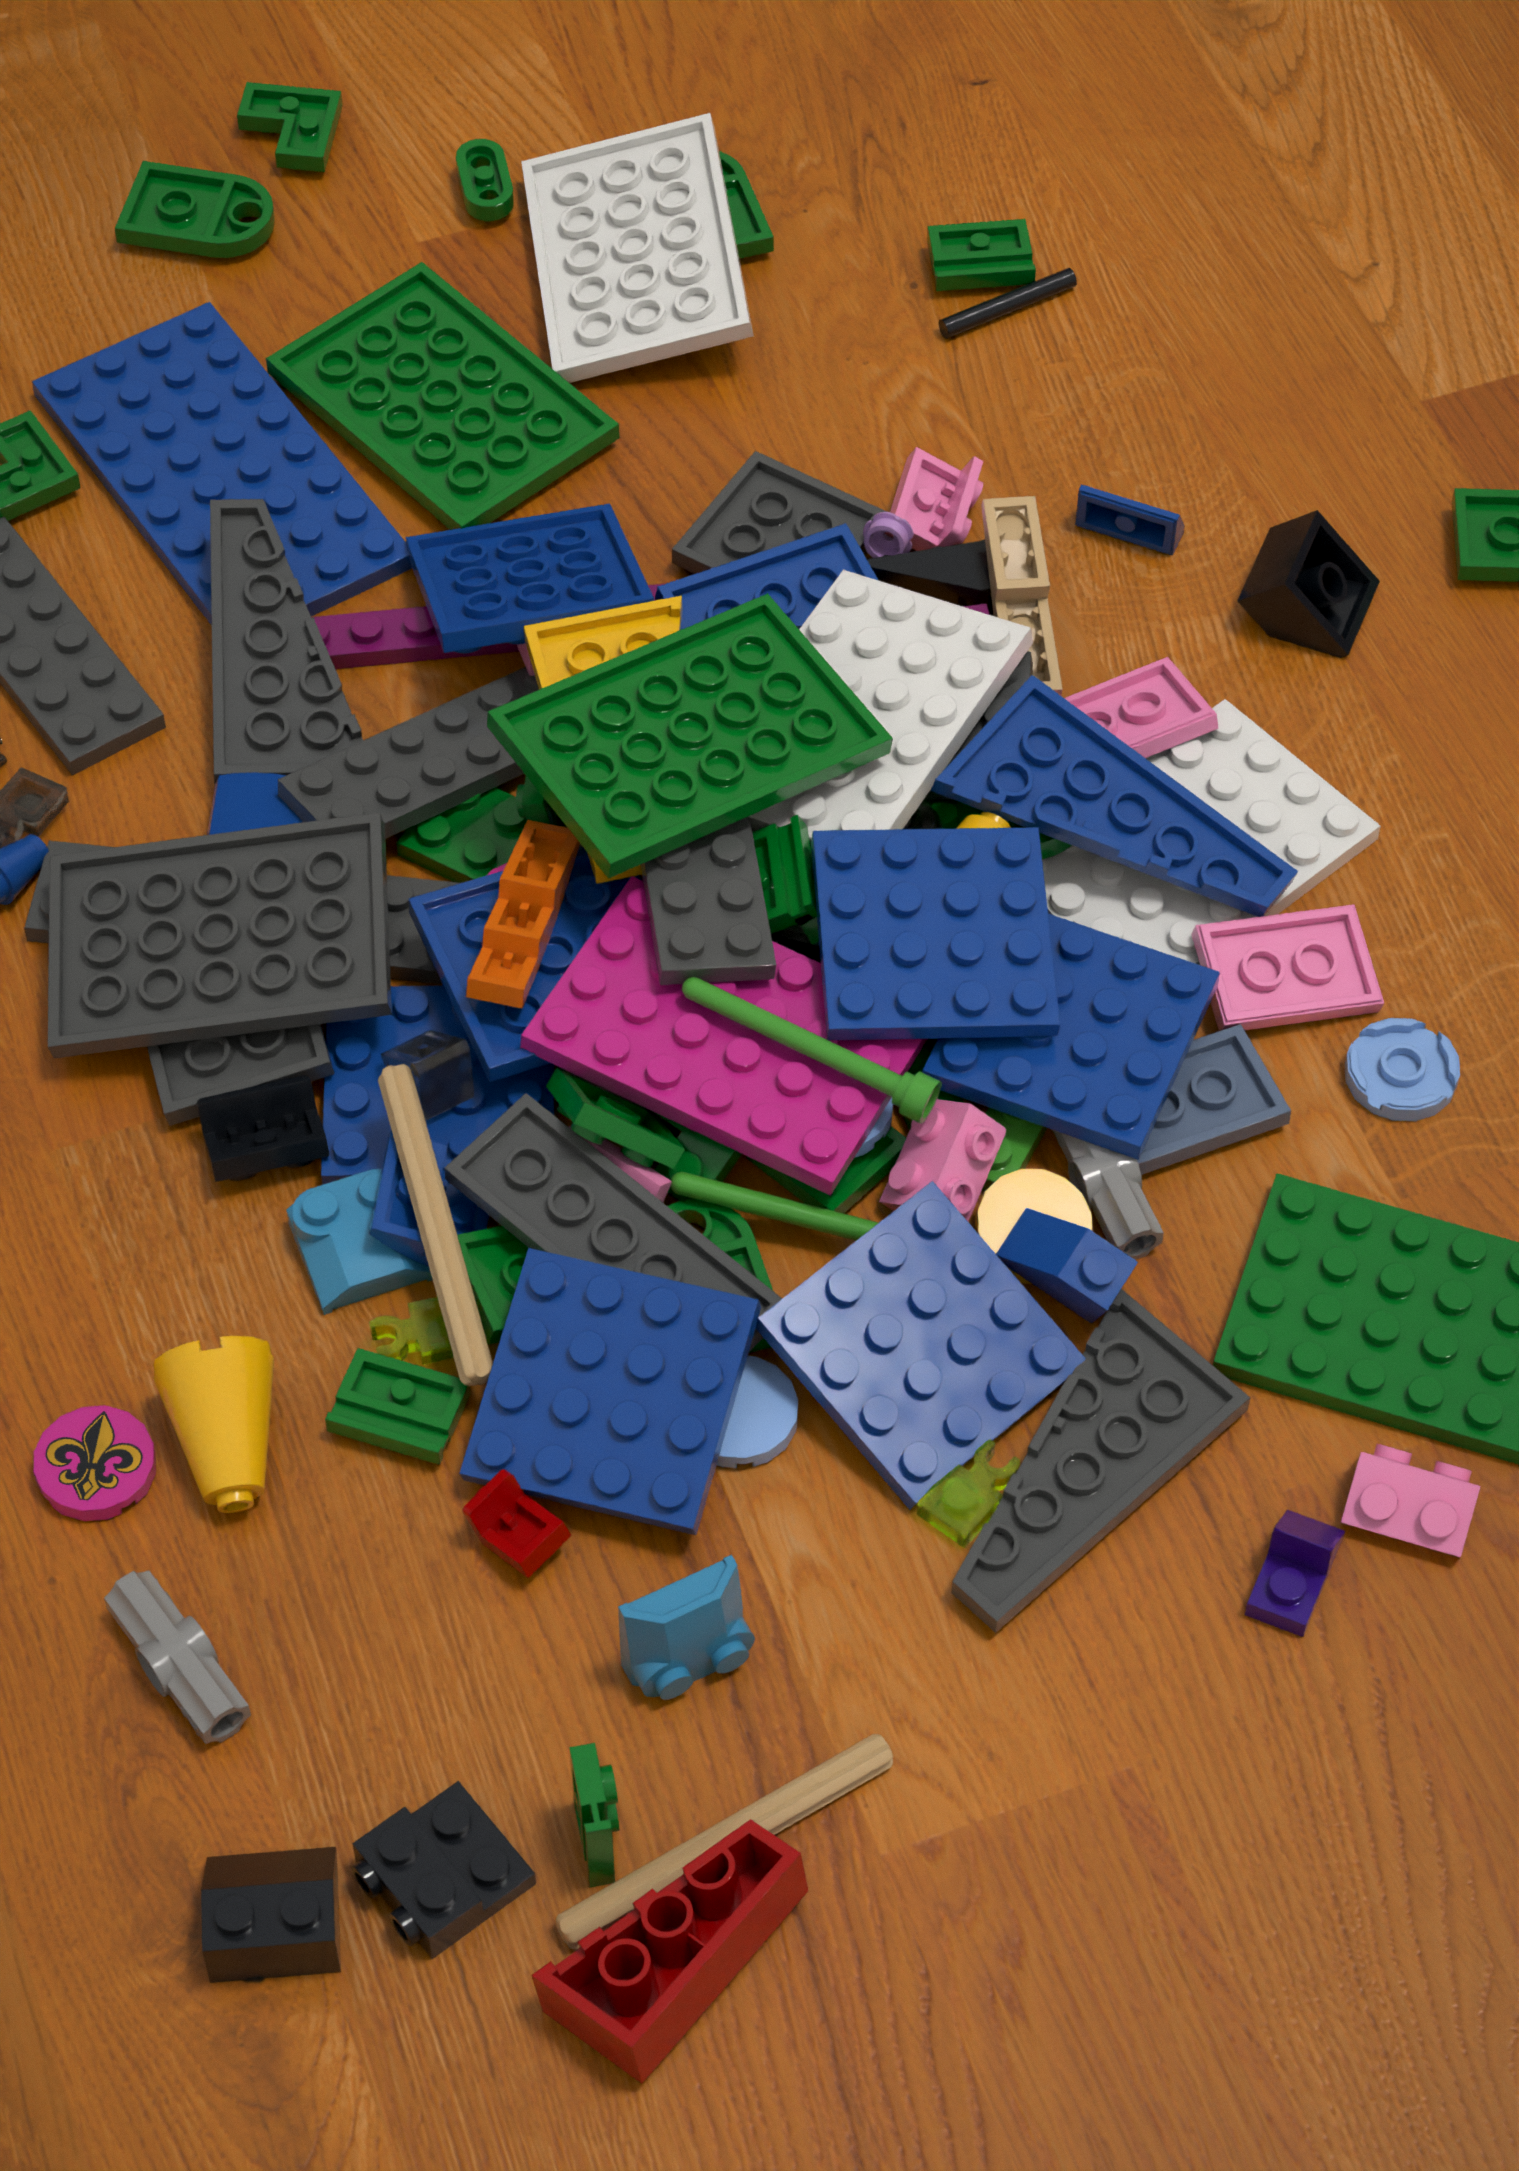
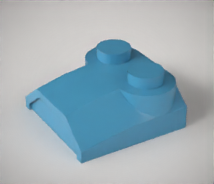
[286,1169,433,1315]
[618,1554,755,1700]

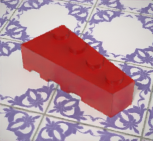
[531,1819,808,2084]

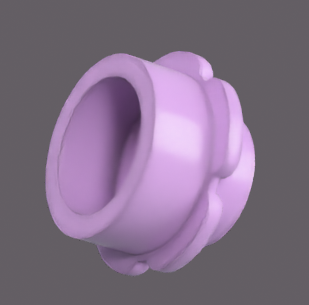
[863,512,914,558]

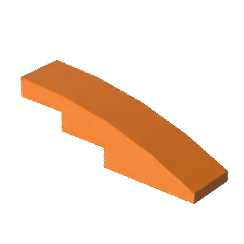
[466,820,580,1009]

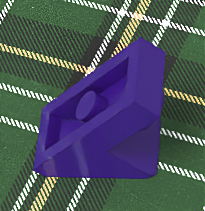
[1245,1509,1345,1637]

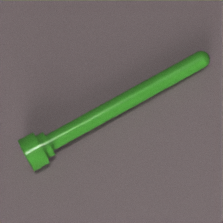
[682,977,942,1124]
[670,1172,879,1241]

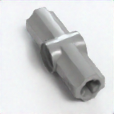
[1052,1130,1164,1260]
[104,1570,251,1744]

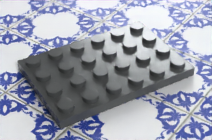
[48,812,392,1058]

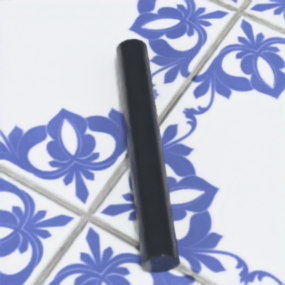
[938,268,1077,339]

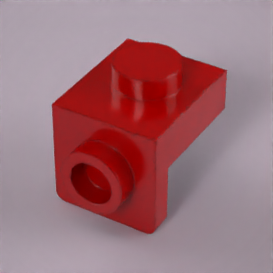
[462,1469,572,1578]

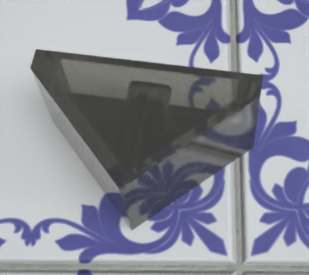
[380,1030,474,1121]

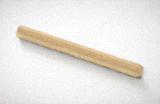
[378,1064,493,1386]
[556,1734,894,1949]

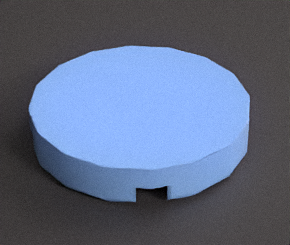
[1345,1018,1460,1121]
[717,1356,799,1468]

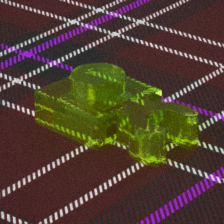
[369,1297,454,1365]
[917,1439,1020,1548]

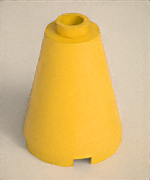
[153,1336,274,1513]

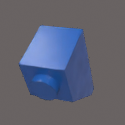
[996,1208,1138,1324]

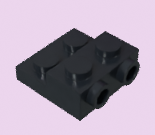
[351,1781,536,1959]

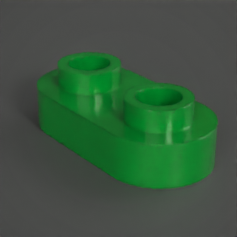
[456,139,514,221]

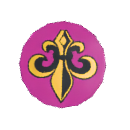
[33,1405,156,1521]

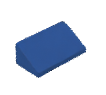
[1075,484,1185,555]

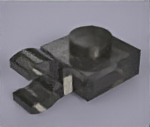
[0,767,69,848]

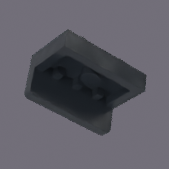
[196,1075,330,1182]

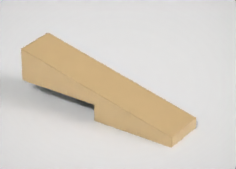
[981,496,1063,695]

